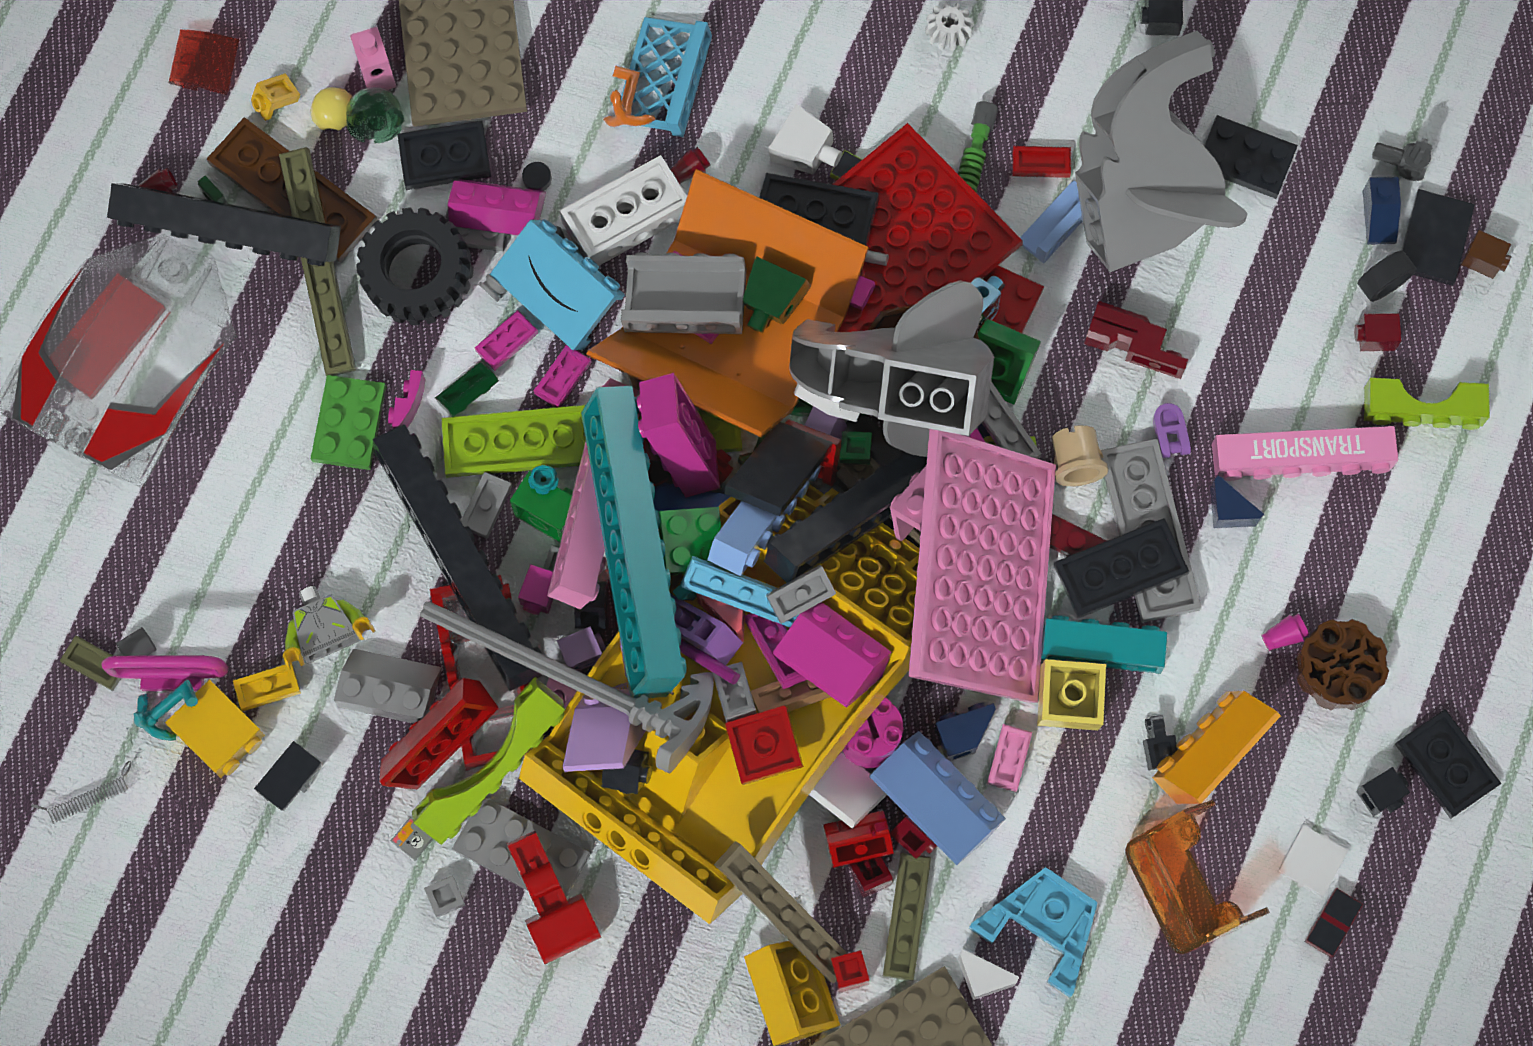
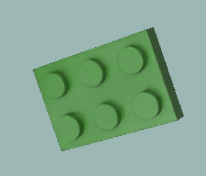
[310,375,386,470]

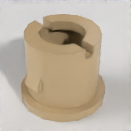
[1052,425,1108,486]

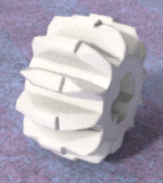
[925,1,974,52]

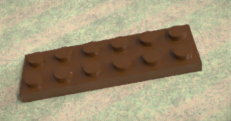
[207,117,377,263]

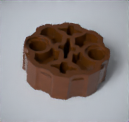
[1296,619,1389,710]

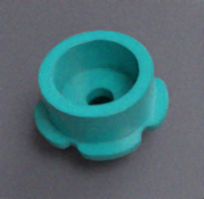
[528,465,559,495]

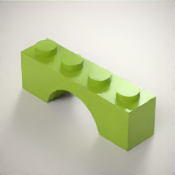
[1364,378,1490,430]

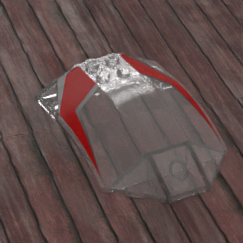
[0,234,238,489]

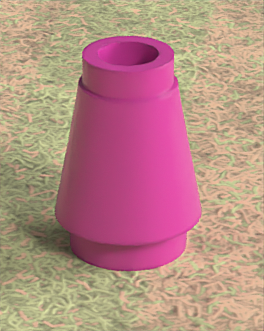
[1261,614,1309,651]

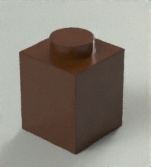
[1461,230,1512,279]

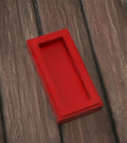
[1012,146,1071,178]

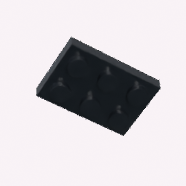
[1204,115,1298,199]

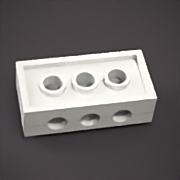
[560,155,687,266]

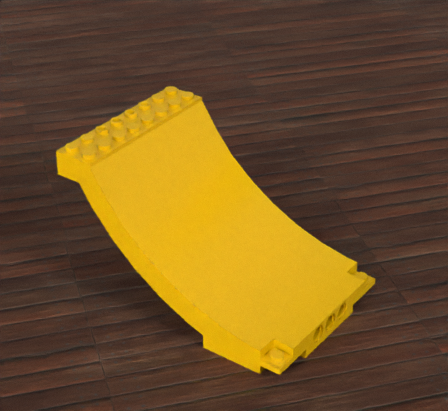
[519,484,919,924]

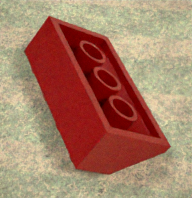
[379,678,499,790]

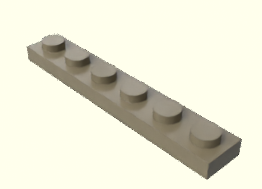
[714,841,848,984]

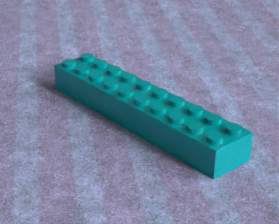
[581,386,687,698]

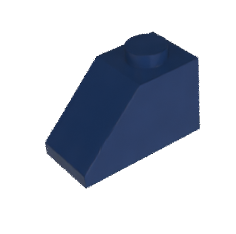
[1362,177,1401,245]

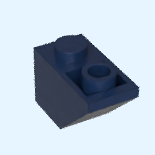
[934,702,996,761]

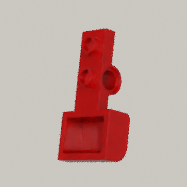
[507,831,602,964]

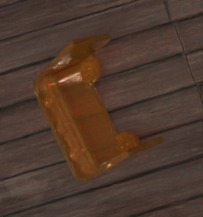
[1125,800,1270,954]

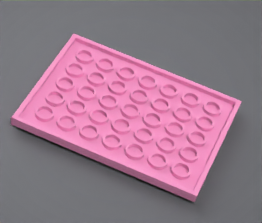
[909,429,1056,703]

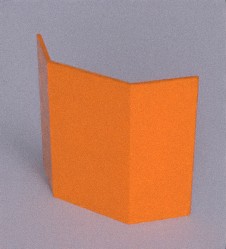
[586,169,869,437]

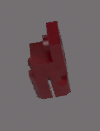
[1084,301,1188,379]

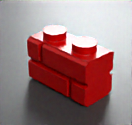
[823,810,894,868]

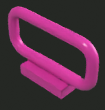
[102,655,228,691]

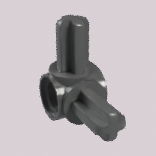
[1372,138,1432,181]

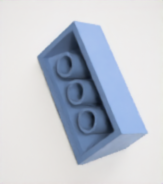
[869,731,1006,865]

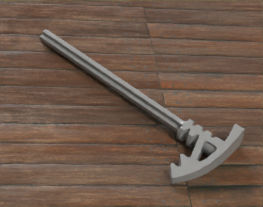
[420,601,713,774]

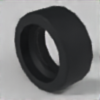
[1357,250,1417,302]

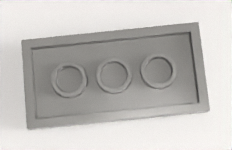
[452,797,590,898]

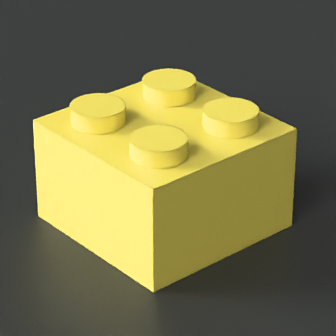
[1037,659,1106,731]

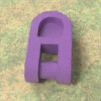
[1153,403,1191,458]

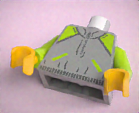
[283,586,375,669]

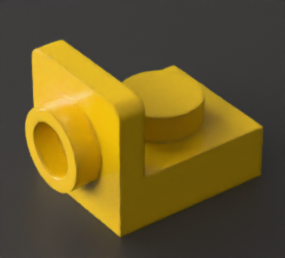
[251,73,301,121]

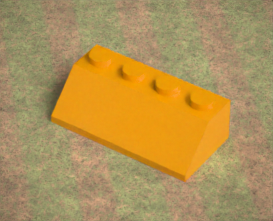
[1152,690,1281,804]

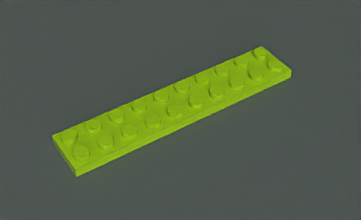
[442,405,742,478]

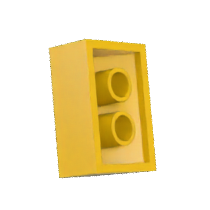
[744,941,841,1046]

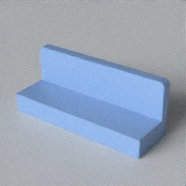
[1020,181,1083,263]

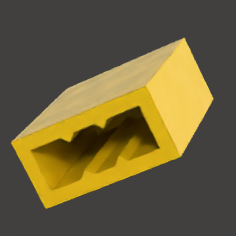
[165,679,265,778]

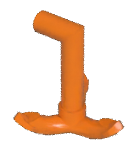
[603,65,655,127]

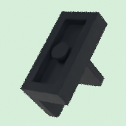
[254,741,322,811]

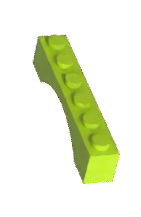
[412,677,566,845]

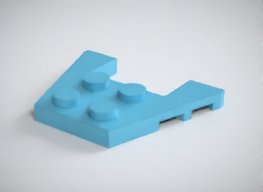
[969,867,1098,998]

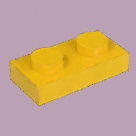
[233,663,301,712]

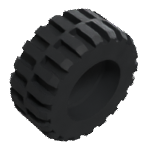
[356,207,474,325]

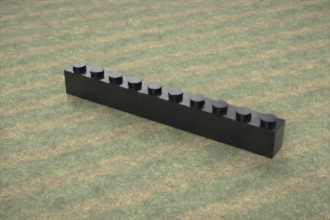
[373,425,543,692]

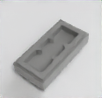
[712,662,757,723]

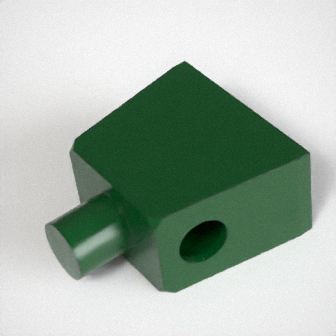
[742,256,811,333]

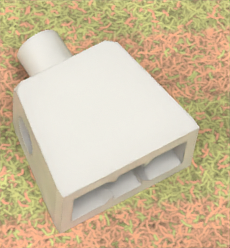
[768,104,842,174]

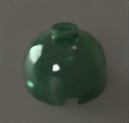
[346,87,404,144]

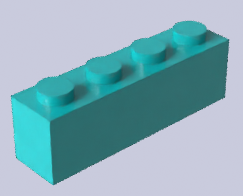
[1041,615,1167,674]

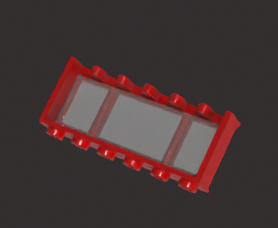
[429,575,531,771]

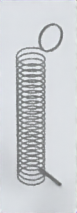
[31,761,131,824]

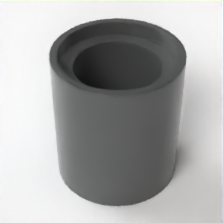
[116,627,157,656]

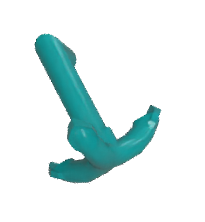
[134,680,198,741]

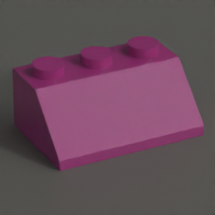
[448,179,546,235]
[773,602,892,708]

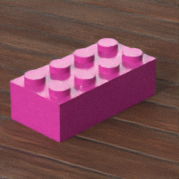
[637,373,720,497]

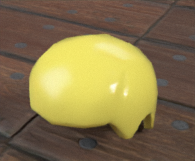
[310,87,356,131]

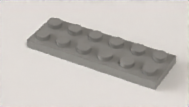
[1101,439,1202,623]

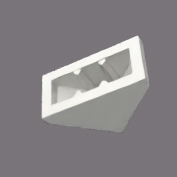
[958,949,1019,1000]

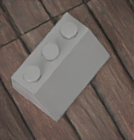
[334,648,442,724]

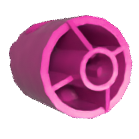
[842,698,904,768]

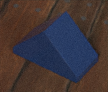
[1210,475,1264,528]

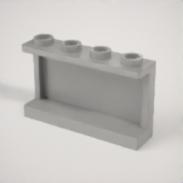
[621,252,747,334]

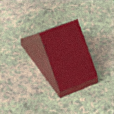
[848,857,893,898]

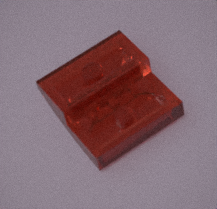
[168,29,239,95]

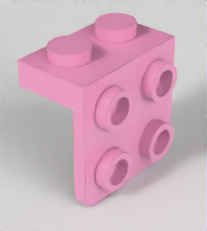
[890,466,926,541]

